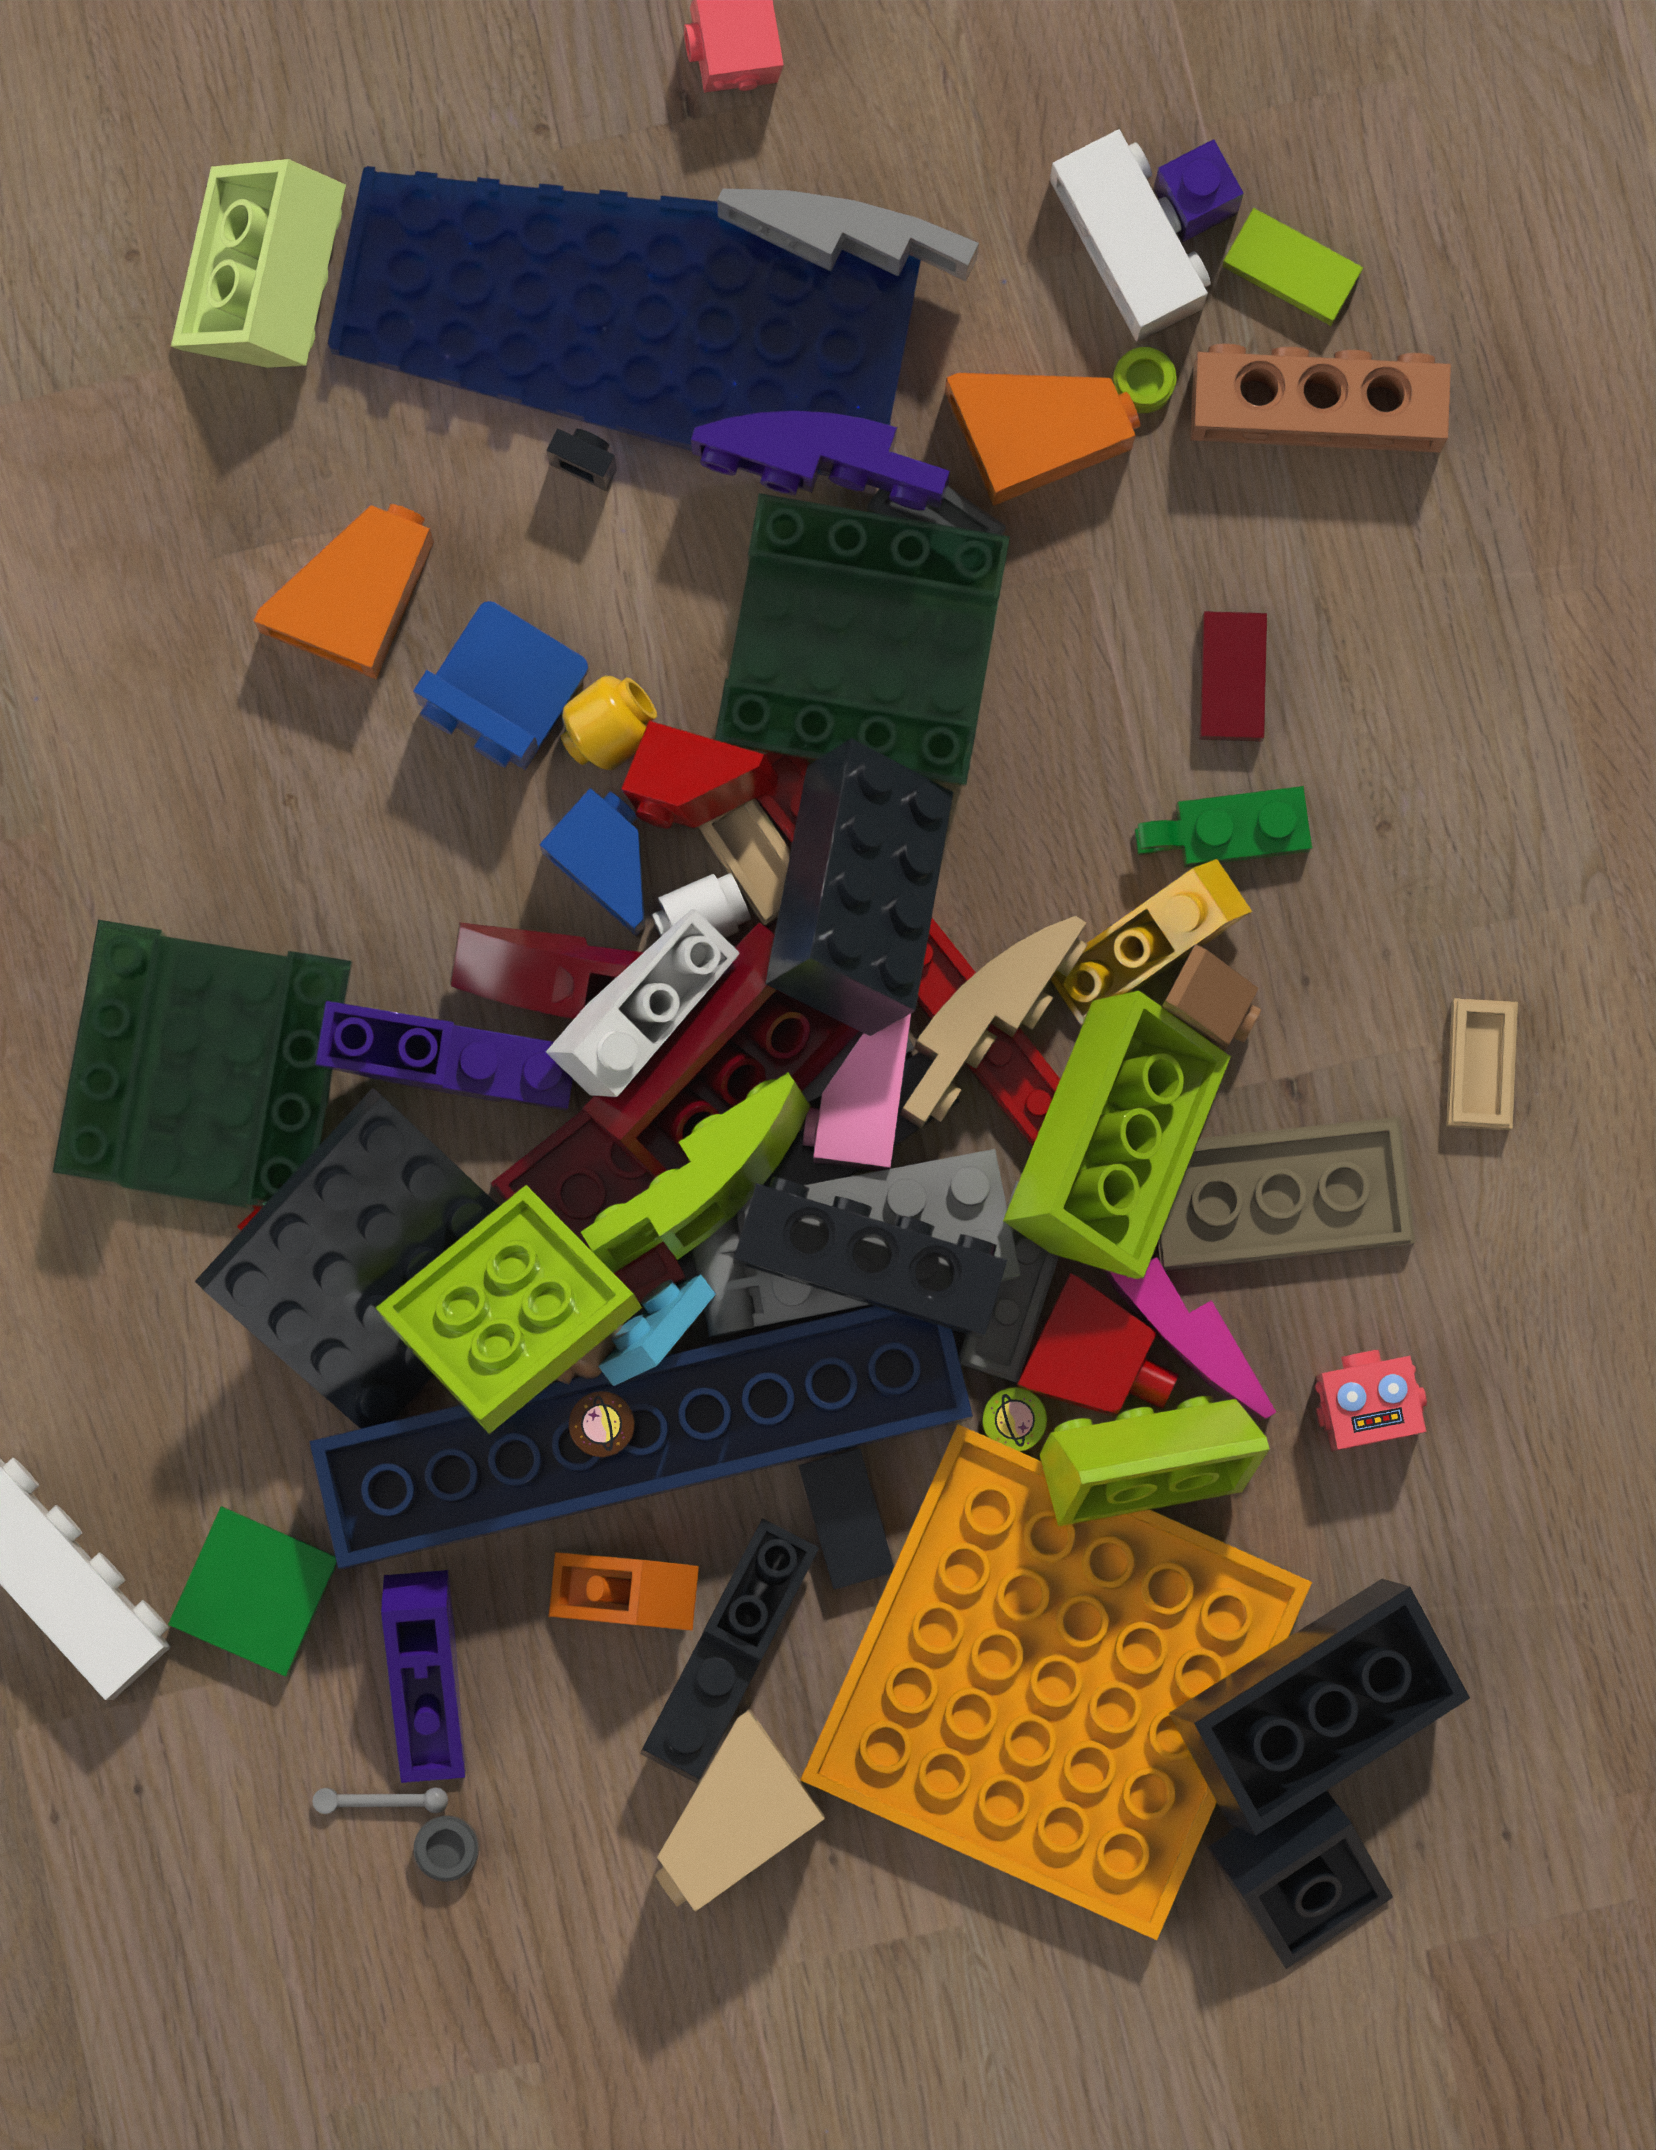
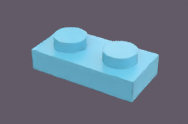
[598,1274,716,1386]

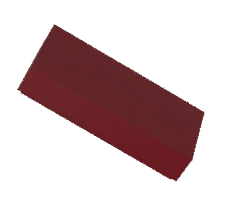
[1199,611,1267,742]

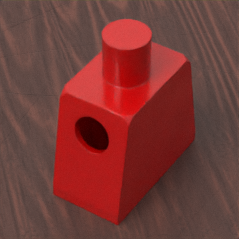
[1015,1273,1179,1417]

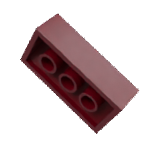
[582,923,859,1179]

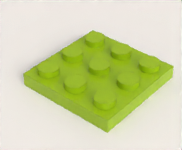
[376,1185,642,1434]

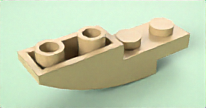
[901,916,1088,1129]

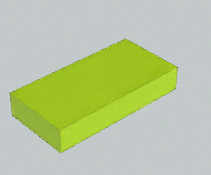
[1222,207,1363,326]

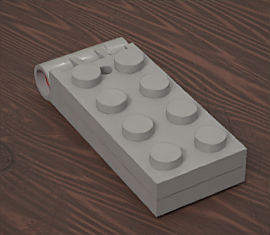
[692,1149,1020,1338]

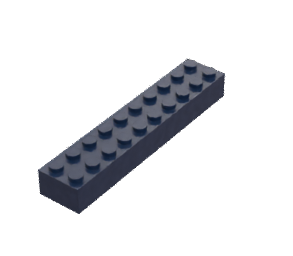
[309,1290,973,1570]

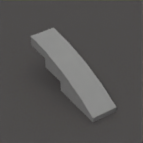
[717,189,979,282]

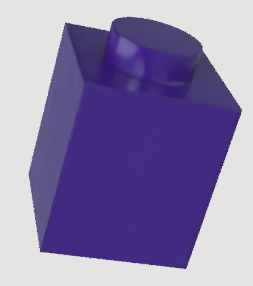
[1153,139,1244,242]

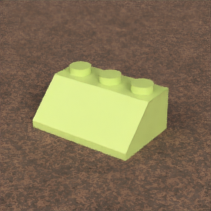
[171,159,346,368]

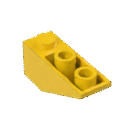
[1051,859,1252,1025]

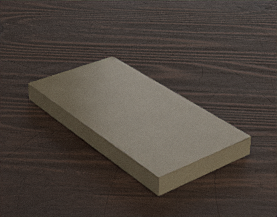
[1157,1117,1415,1272]

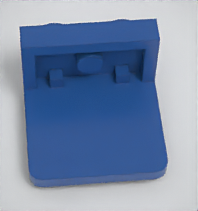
[413,601,588,771]

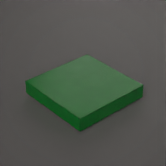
[168,1506,337,1677]

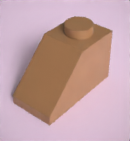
[1162,944,1262,1051]

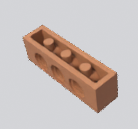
[1190,344,1451,453]

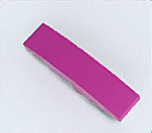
[1102,1257,1276,1421]

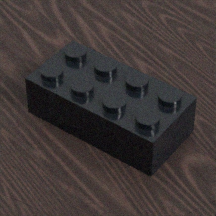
[765,738,954,1036]
[1169,1579,1470,1836]

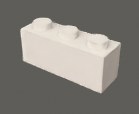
[1050,129,1211,342]

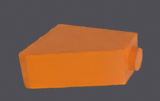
[945,373,1141,506]
[254,504,434,680]

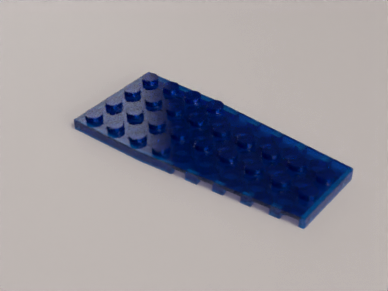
[328,166,921,476]

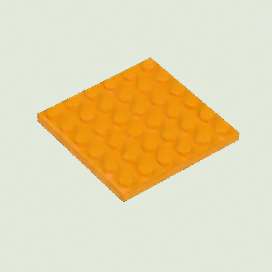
[800,1424,1312,1940]

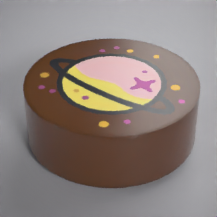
[569,1391,635,1458]

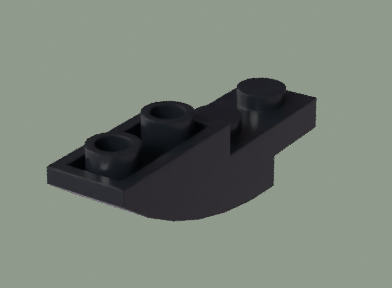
[640,1518,819,1784]

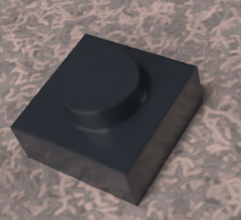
[546,428,617,491]

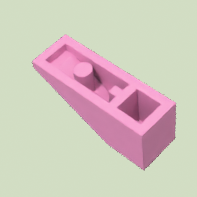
[802,1014,911,1171]

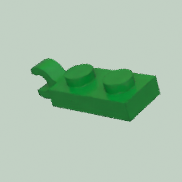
[1134,786,1312,868]

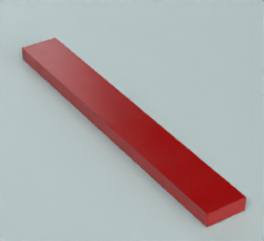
[755,737,1060,1148]

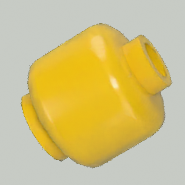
[561,675,657,770]

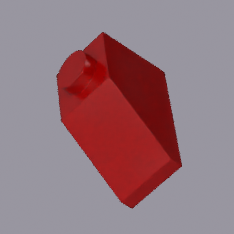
[621,721,779,829]

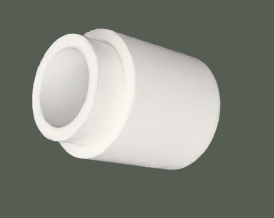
[651,873,751,938]

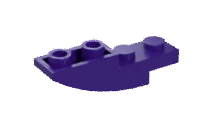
[691,411,950,511]
[315,1001,573,1111]

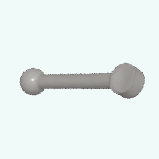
[312,1787,448,1814]

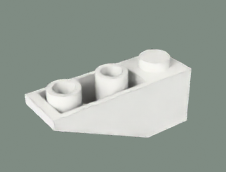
[546,909,740,1097]

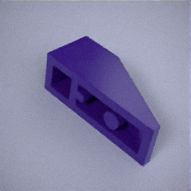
[381,1570,466,1783]

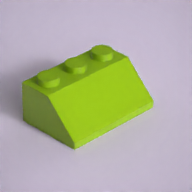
[1039,1396,1270,1526]

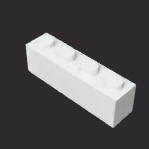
[0,1458,171,1700]

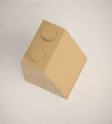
[655,1709,825,1912]

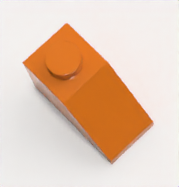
[548,1552,699,1631]

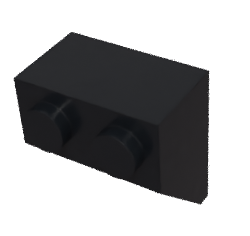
[1208,1790,1393,1969]

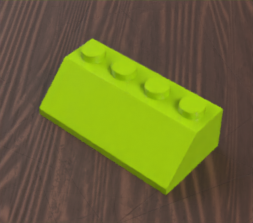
[1003,991,1231,1279]

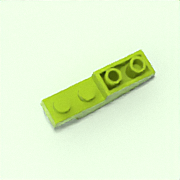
[581,1072,811,1273]

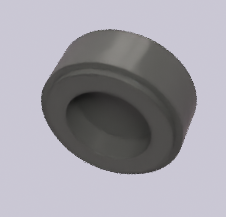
[414,1815,480,1882]

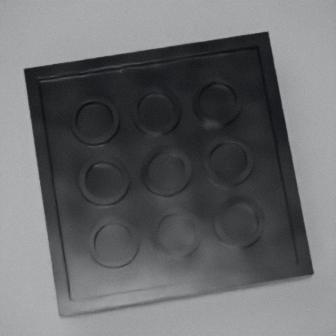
[195,1088,499,1429]

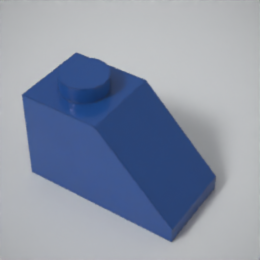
[539,788,645,937]

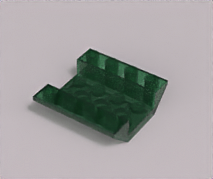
[714,493,1010,787]
[53,920,353,1210]

